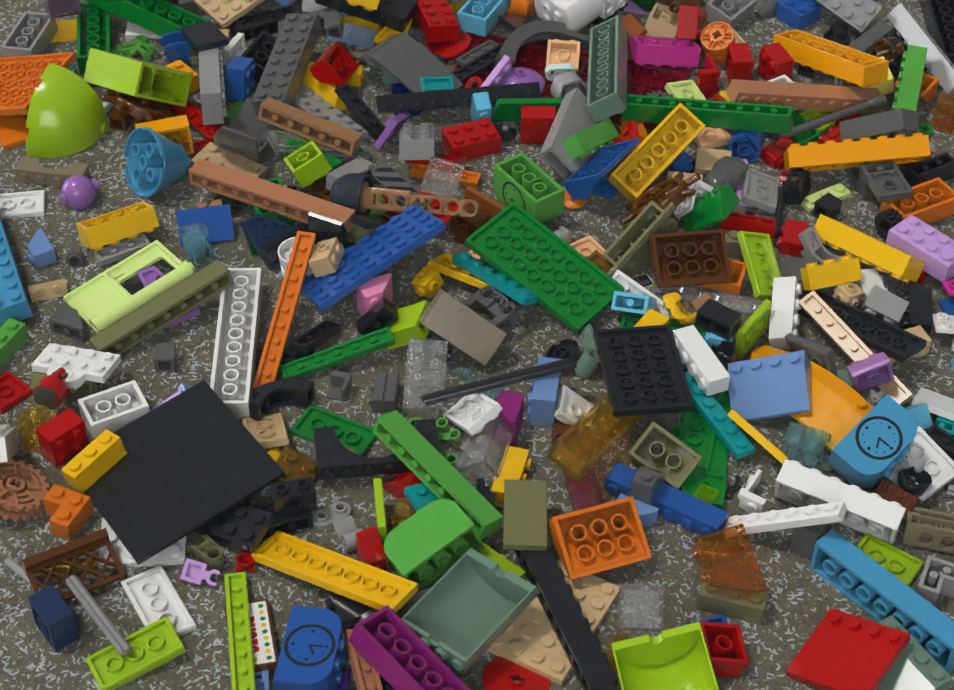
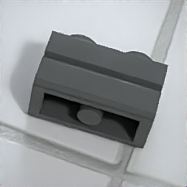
[368,372,400,413]

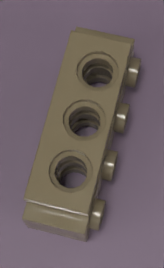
[902,507,954,554]

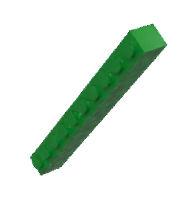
[621,94,793,134]

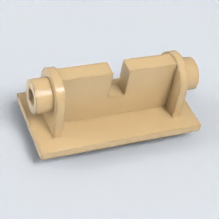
[28,278,68,303]

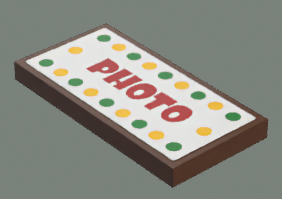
[224,599,278,673]

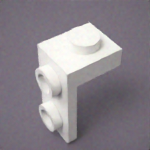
[737,469,767,514]

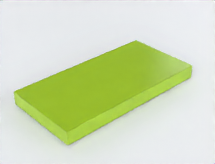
[737,231,782,300]
[85,616,186,690]

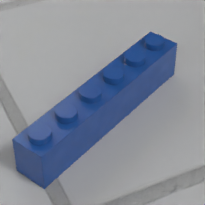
[604,462,728,541]

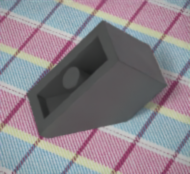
[48,305,86,342]
[631,466,666,504]

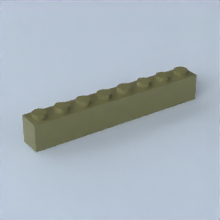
[89,260,234,355]

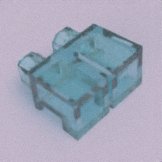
[783,421,832,466]

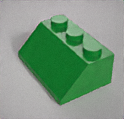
[684,184,741,232]

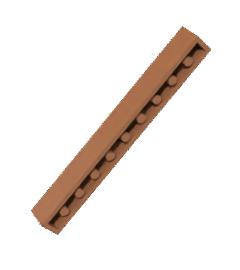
[726,79,882,113]
[188,158,356,233]

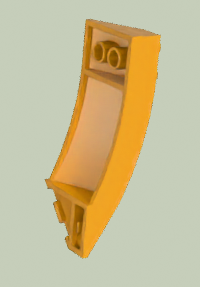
[750,345,874,452]

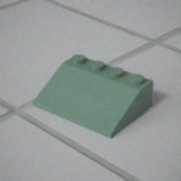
[877,615,953,690]

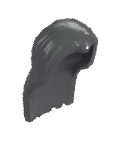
[703,156,750,190]

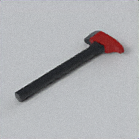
[773,169,786,238]

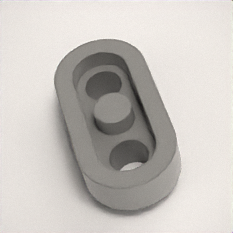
[312,501,351,530]

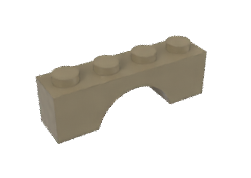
[14,156,90,187]

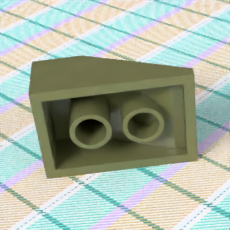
[628,421,703,489]

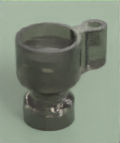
[214,194,248,216]

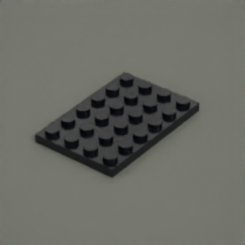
[593,325,694,417]

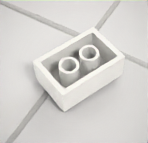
[78,380,150,440]

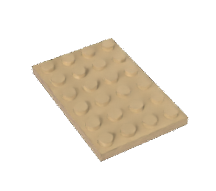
[486,559,621,686]

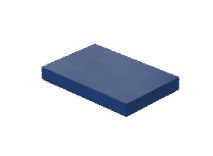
[176,204,235,247]

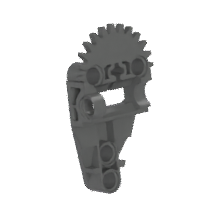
[425,286,533,346]

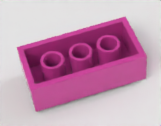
[628,35,701,69]

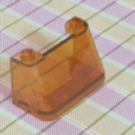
[692,524,766,593]

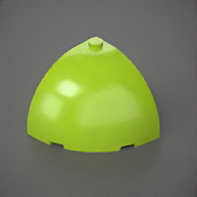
[25,63,109,158]

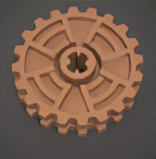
[0,459,50,522]

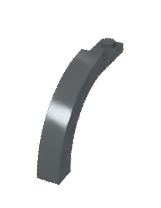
[494,20,590,66]

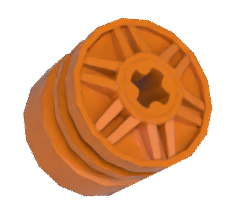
[700,22,736,64]

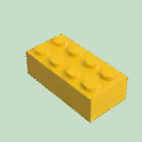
[76,201,160,251]

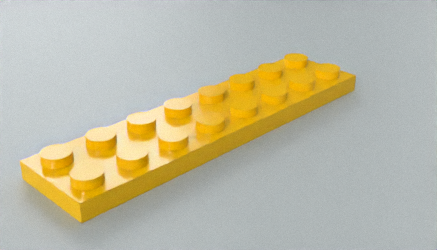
[251,530,419,613]

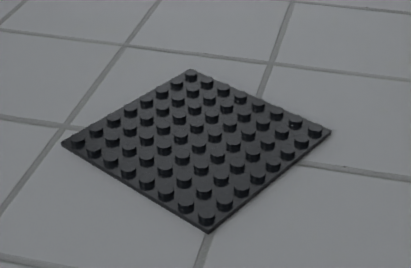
[63,380,285,565]

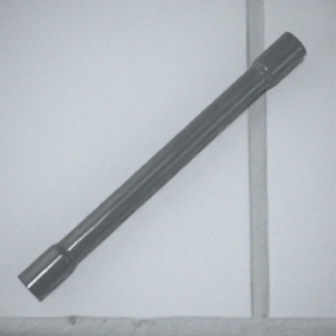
[777,95,887,140]

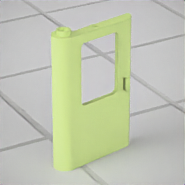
[63,240,196,334]

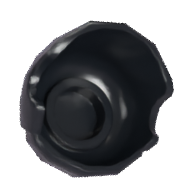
[493,120,517,141]
[711,340,737,369]
[897,466,932,495]

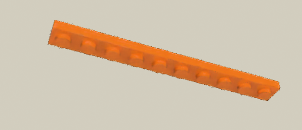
[252,231,316,391]

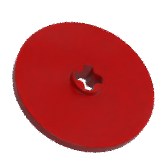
[425,32,471,60]
[482,656,550,690]

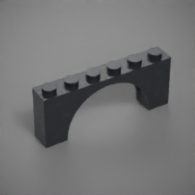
[315,0,419,33]
[313,419,441,480]

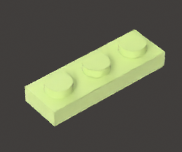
[801,183,851,213]

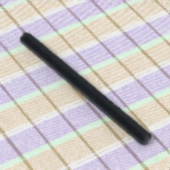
[421,357,577,406]

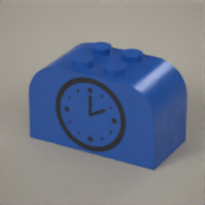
[273,606,348,690]

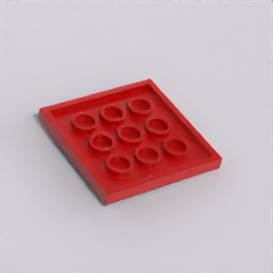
[785,608,911,690]

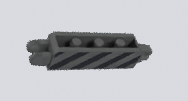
[369,162,432,214]

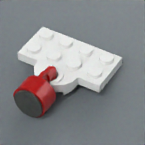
[31,343,121,410]

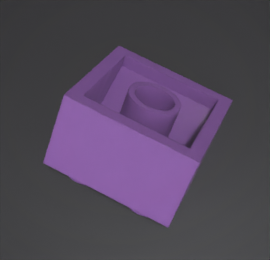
[846,352,895,394]

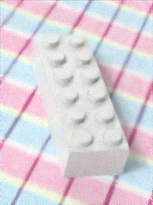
[774,459,906,544]

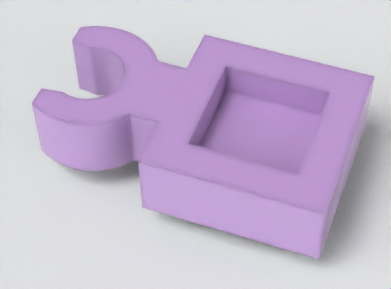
[180,558,222,587]

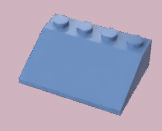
[728,350,811,423]

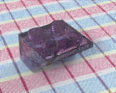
[44,0,82,20]

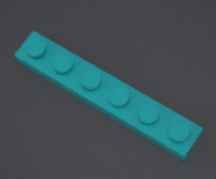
[452,252,538,305]
[684,371,755,460]

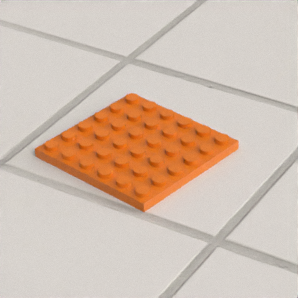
[0,52,77,116]

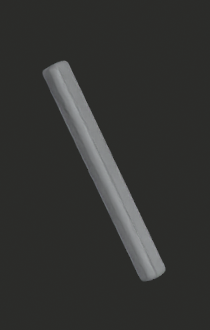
[66,575,131,656]

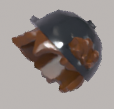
[873,37,905,65]

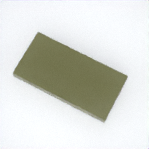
[503,480,547,551]

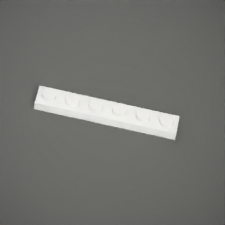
[723,501,847,537]

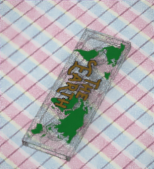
[265,129,373,160]

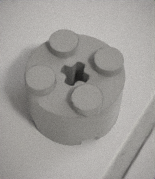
[551,71,587,99]

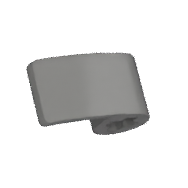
[332,515,363,553]

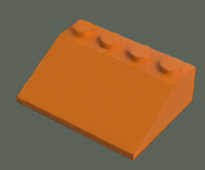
[547,496,652,580]

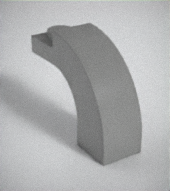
[798,226,850,264]

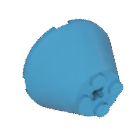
[124,127,191,197]

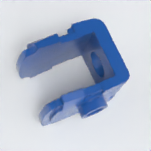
[159,31,191,66]

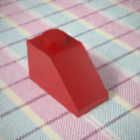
[382,472,422,504]
[356,526,387,571]

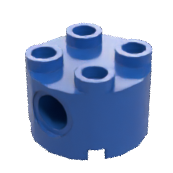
[727,129,765,163]

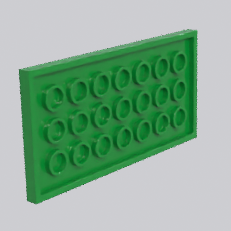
[464,201,625,333]

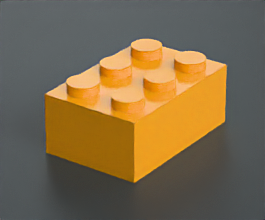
[135,115,195,155]

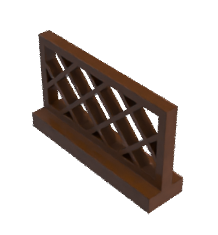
[22,528,125,601]

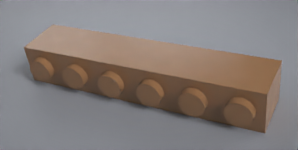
[257,97,362,156]

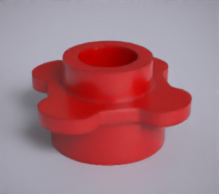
[235,552,256,572]

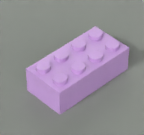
[886,214,954,282]

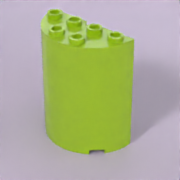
[611,622,719,690]

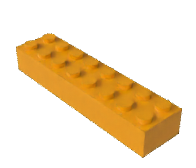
[773,29,889,88]
[783,133,931,174]

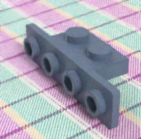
[324,23,377,50]

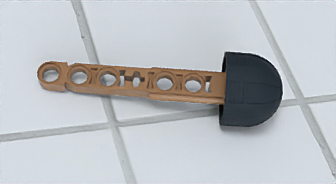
[330,173,480,217]

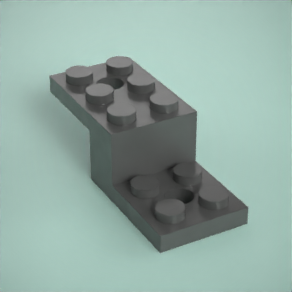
[845,160,914,202]

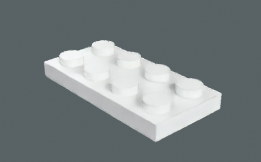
[444,393,503,436]

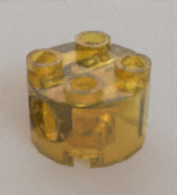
[15,405,56,451]

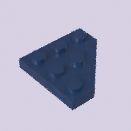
[241,214,297,270]

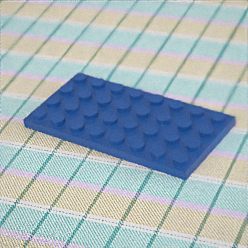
[301,204,447,311]

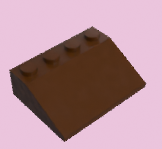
[647,229,732,288]

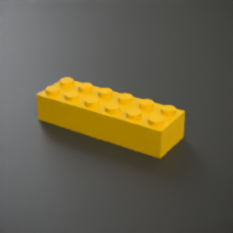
[608,103,706,202]
[815,214,926,283]

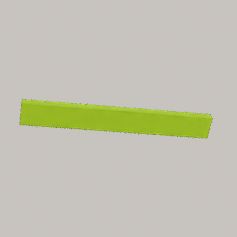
[224,571,256,690]

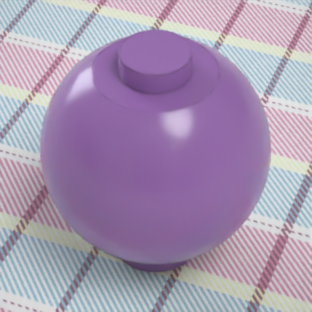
[60,175,101,210]

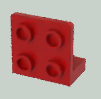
[696,53,720,98]

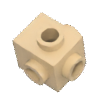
[832,282,865,307]

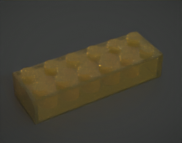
[546,394,644,482]

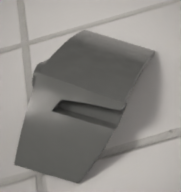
[355,33,463,112]
[213,97,288,163]

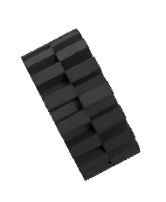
[874,208,904,242]

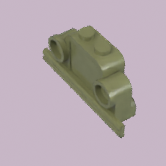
[602,200,678,278]

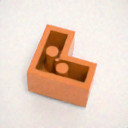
[43,484,94,541]

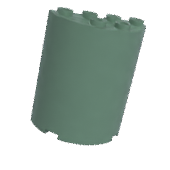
[401,548,537,675]

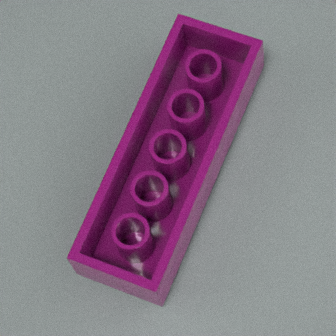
[348,605,470,690]

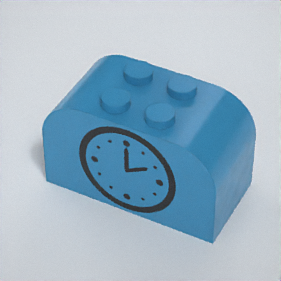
[827,394,917,488]

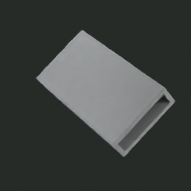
[539,87,601,181]

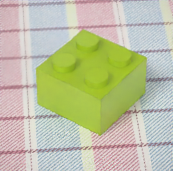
[283,140,332,188]

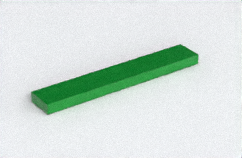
[280,326,395,379]

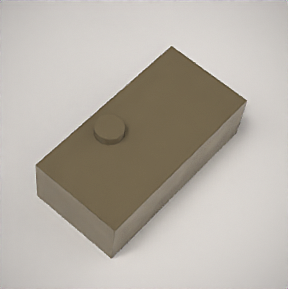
[419,288,507,366]

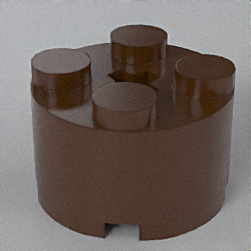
[448,205,490,247]

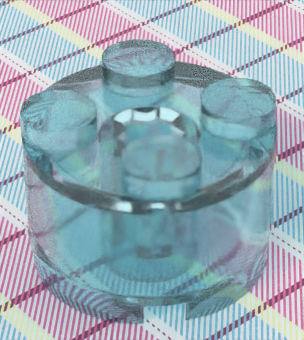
[179,222,213,262]

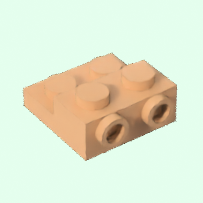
[546,39,580,73]

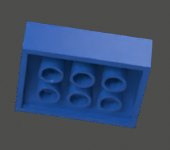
[563,138,640,201]

